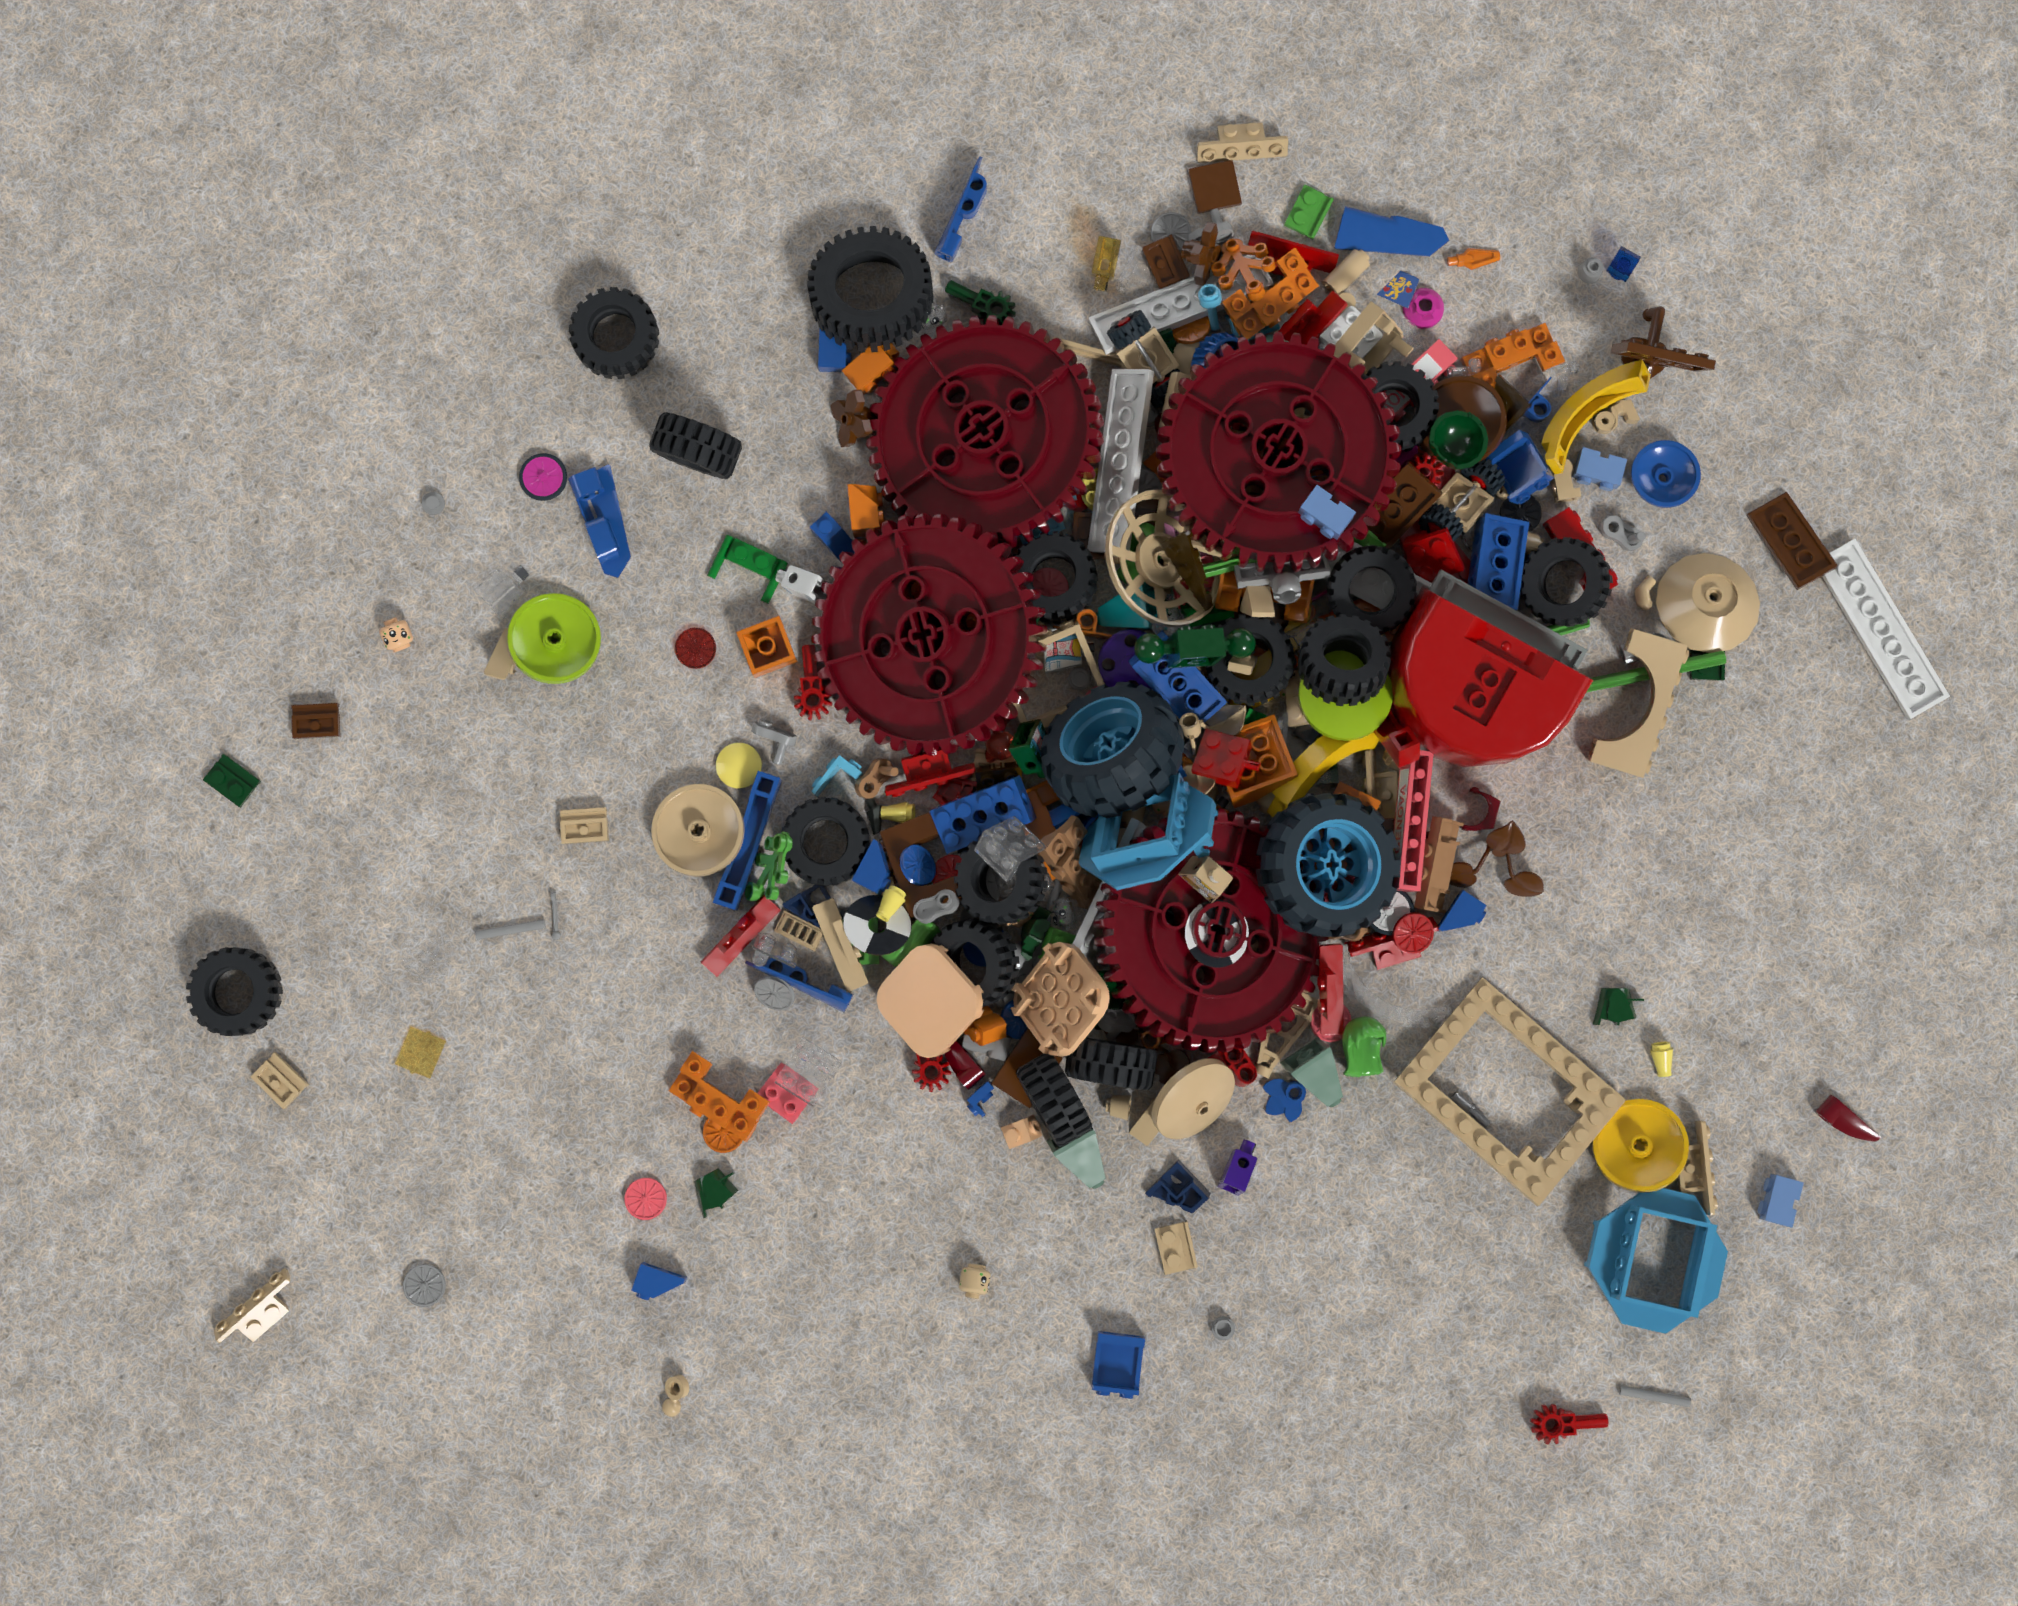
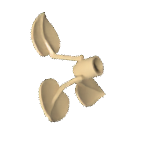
[1176,705,1246,795]

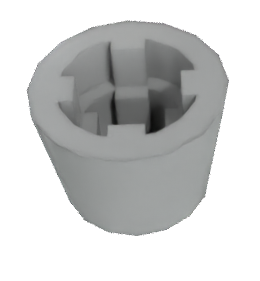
[1578,257,1603,284]

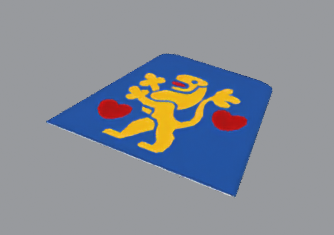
[1376,271,1419,308]

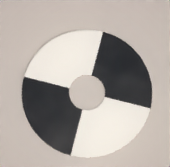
[843,895,911,955]
[1185,899,1249,968]

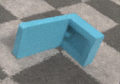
[811,755,863,797]

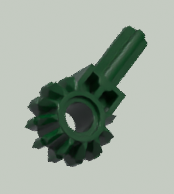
[945,280,1016,326]

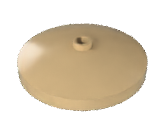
[651,784,745,877]
[1152,1058,1235,1139]

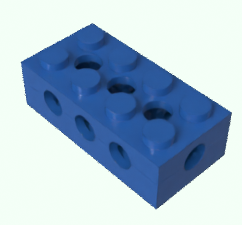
[1467,513,1529,611]
[1128,630,1227,723]
[930,775,1037,854]

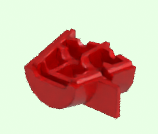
[932,777,977,805]

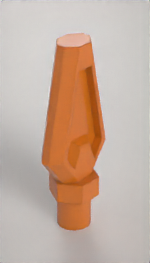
[1447,248,1500,270]

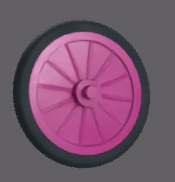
[519,453,567,501]

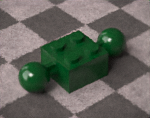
[1134,625,1256,668]

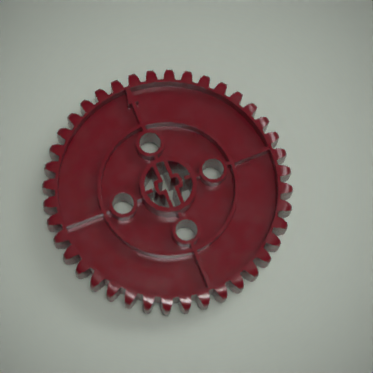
[866,315,1104,548]
[1156,332,1402,573]
[811,513,1047,756]
[1094,808,1329,1053]

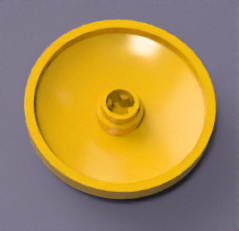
[1593,1099,1689,1193]

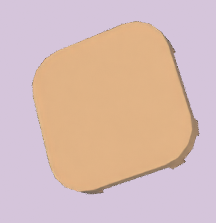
[1011,942,1110,1057]
[876,944,984,1058]

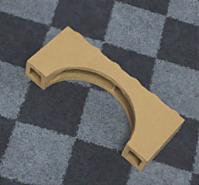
[1587,628,1689,778]

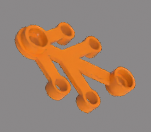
[1211,239,1276,301]

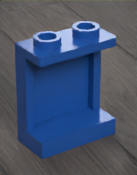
[1485,430,1555,504]
[1092,1331,1145,1399]

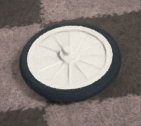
[1370,891,1414,935]

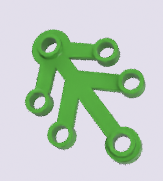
[745,832,792,901]

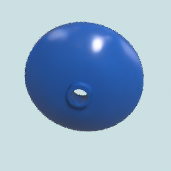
[1631,440,1701,508]

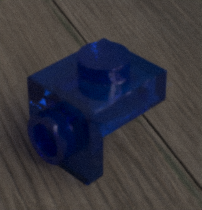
[1606,246,1641,282]

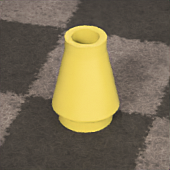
[881,801,916,823]
[876,886,906,922]
[1650,1042,1673,1077]

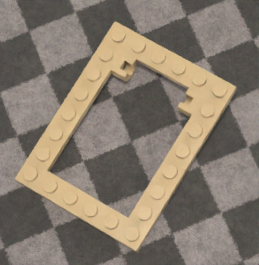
[1393,977,1626,1206]

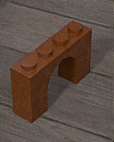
[879,812,963,920]

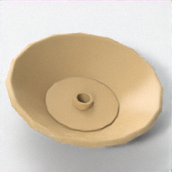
[1656,553,1760,653]

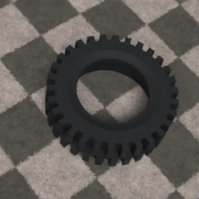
[807,226,934,353]

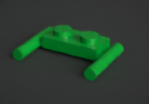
[707,535,788,604]

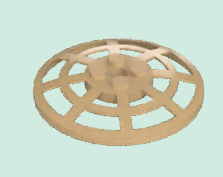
[1105,490,1222,627]

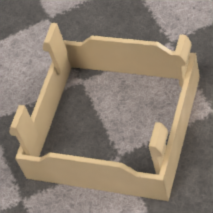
[1334,301,1414,375]

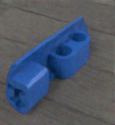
[934,156,987,262]
[1334,206,1449,257]
[568,464,631,578]
[745,957,854,1013]

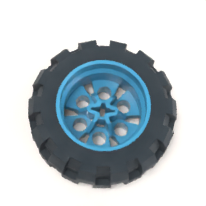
[1041,682,1184,818]
[1256,793,1401,937]

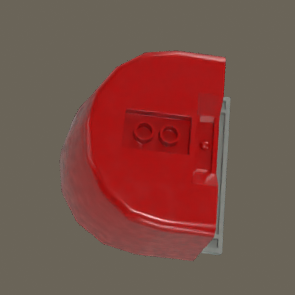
[1388,569,1593,767]

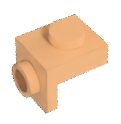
[1001,1115,1042,1149]

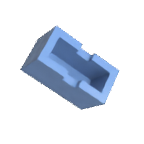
[1572,447,1627,491]
[1298,485,1356,540]
[1758,1174,1804,1228]

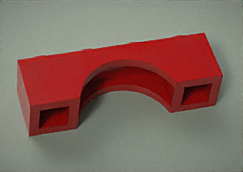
[1542,507,1618,590]
[1374,709,1420,768]

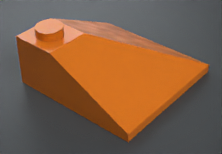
[1226,714,1298,809]

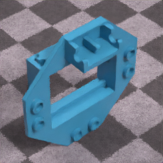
[1079,772,1218,890]
[1584,1188,1728,1334]

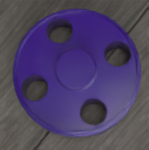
[1098,628,1165,690]

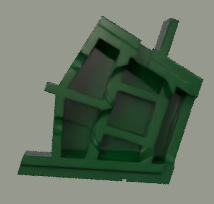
[1021,905,1051,961]
[1593,988,1644,1025]
[694,1168,739,1219]

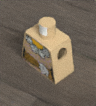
[1178,856,1233,903]

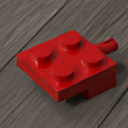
[1403,528,1465,582]
[1191,729,1261,789]

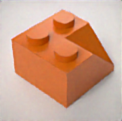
[847,484,884,538]
[736,616,798,678]

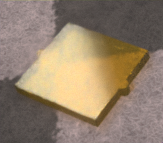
[395,1027,446,1079]

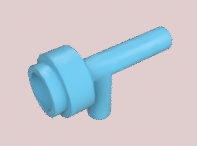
[1198,284,1222,331]

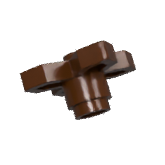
[1181,222,1222,286]
[831,389,875,447]

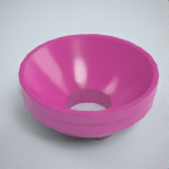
[1403,288,1444,329]

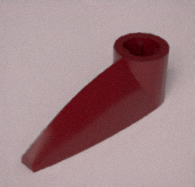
[945,1040,986,1090]
[1815,1094,1881,1142]

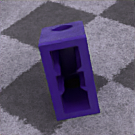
[1217,1139,1258,1196]

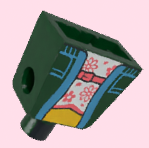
[1009,719,1047,778]

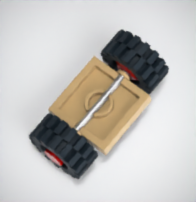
[1107,310,1180,408]
[1419,459,1505,542]

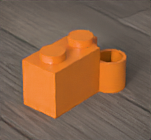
[842,343,900,395]

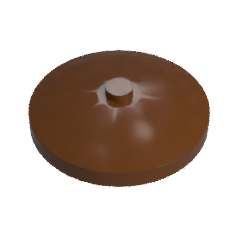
[1420,376,1507,465]

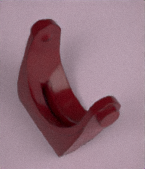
[1460,787,1501,832]

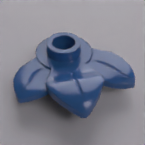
[1263,1079,1306,1122]

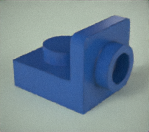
[967,1081,994,1117]

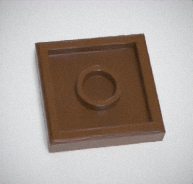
[1188,160,1242,214]

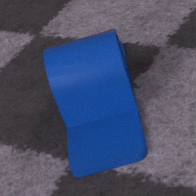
[1523,377,1552,423]

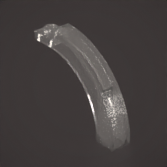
[1342,944,1452,1028]

